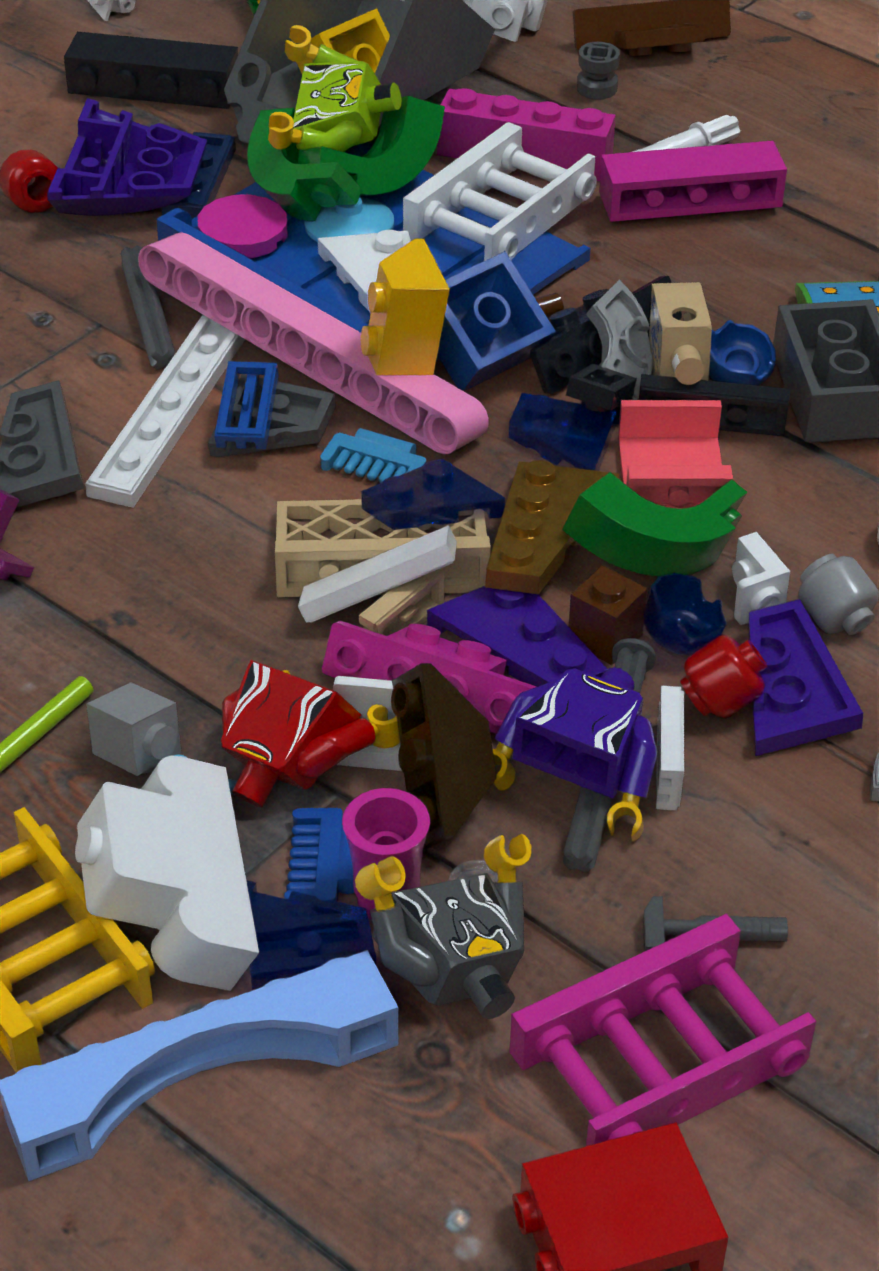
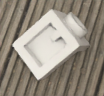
[732,532,790,625]

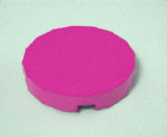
[198,194,287,259]

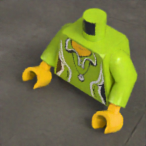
[268,25,402,152]

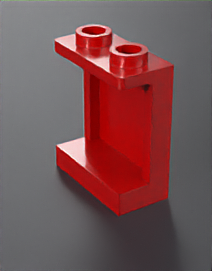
[512,1122,729,1271]

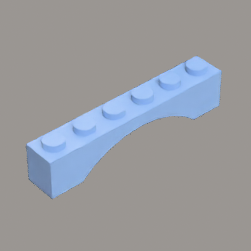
[0,950,398,1181]

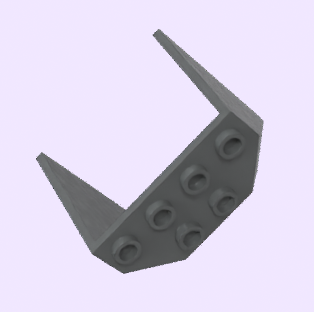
[224,0,495,144]

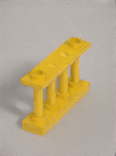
[0,807,155,1073]

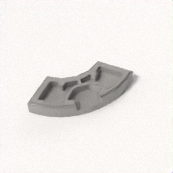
[586,279,653,400]

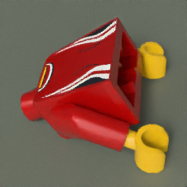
[221,660,400,808]

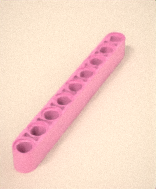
[138,232,489,454]

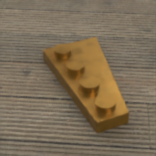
[485,460,619,595]

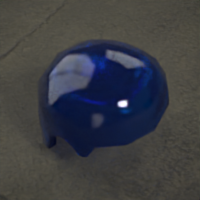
[644,573,727,655]

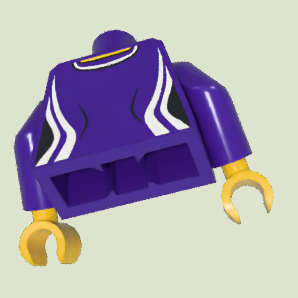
[493,667,657,841]

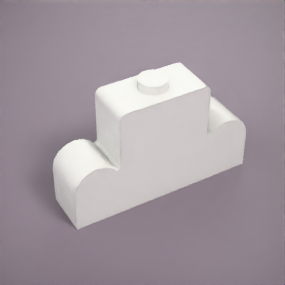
[75,755,259,991]

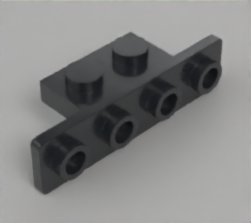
[530,276,682,394]

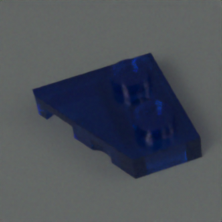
[246,880,376,990]

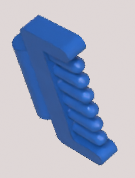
[284,808,354,911]

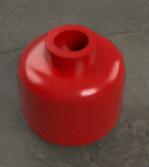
[0,149,58,213]
[680,634,768,719]

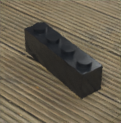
[64,31,238,109]

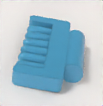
[320,428,426,495]

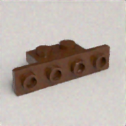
[573,0,731,56]

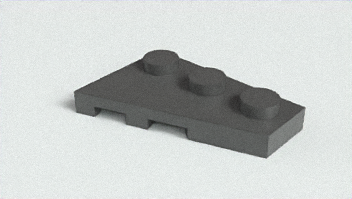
[0,380,84,508]

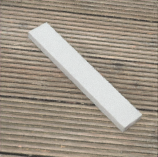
[85,315,245,508]

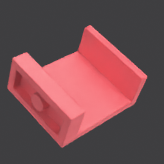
[618,400,733,509]

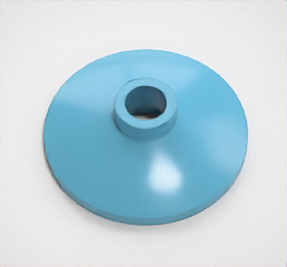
[304,197,394,242]

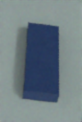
[162,132,236,219]

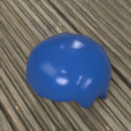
[709,320,776,386]

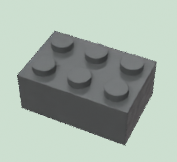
[773,299,879,442]

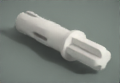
[632,115,740,152]

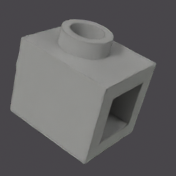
[86,682,181,776]

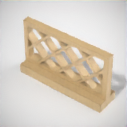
[275,497,491,597]

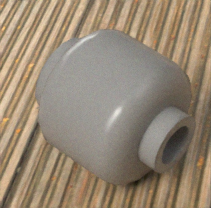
[798,554,879,636]

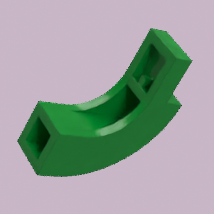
[297,96,445,196]
[247,108,363,221]
[562,472,747,577]

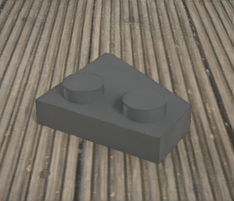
[208,374,336,457]

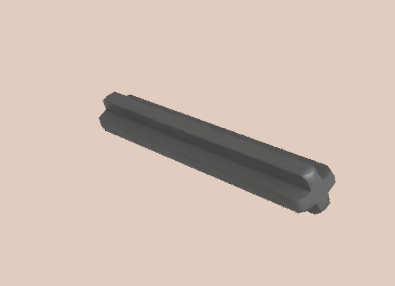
[120,245,175,370]

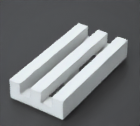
[656,686,684,811]

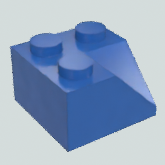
[437,251,556,391]

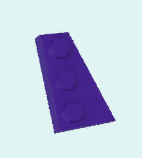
[427,586,607,687]
[748,599,863,756]

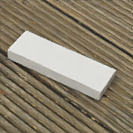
[298,525,457,623]

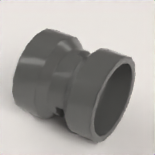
[577,42,620,99]

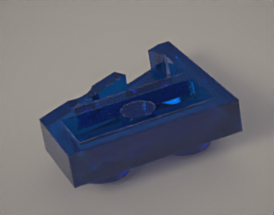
[509,393,617,471]
[361,458,505,530]

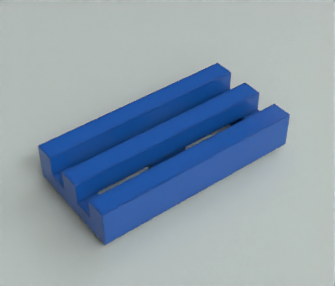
[214,361,279,449]

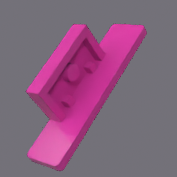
[322,621,536,734]

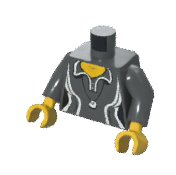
[355,834,532,1019]

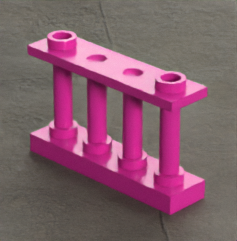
[509,913,816,1146]

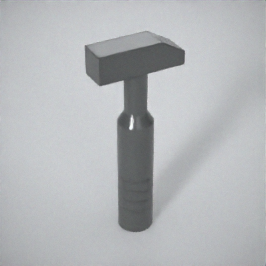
[643,896,788,952]

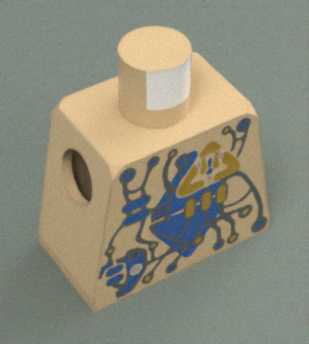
[649,282,712,385]

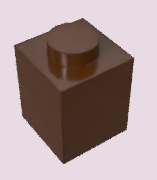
[568,565,647,665]

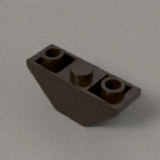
[391,663,497,849]

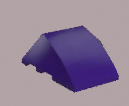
[47,98,207,216]

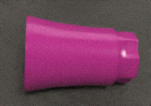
[342,788,430,920]

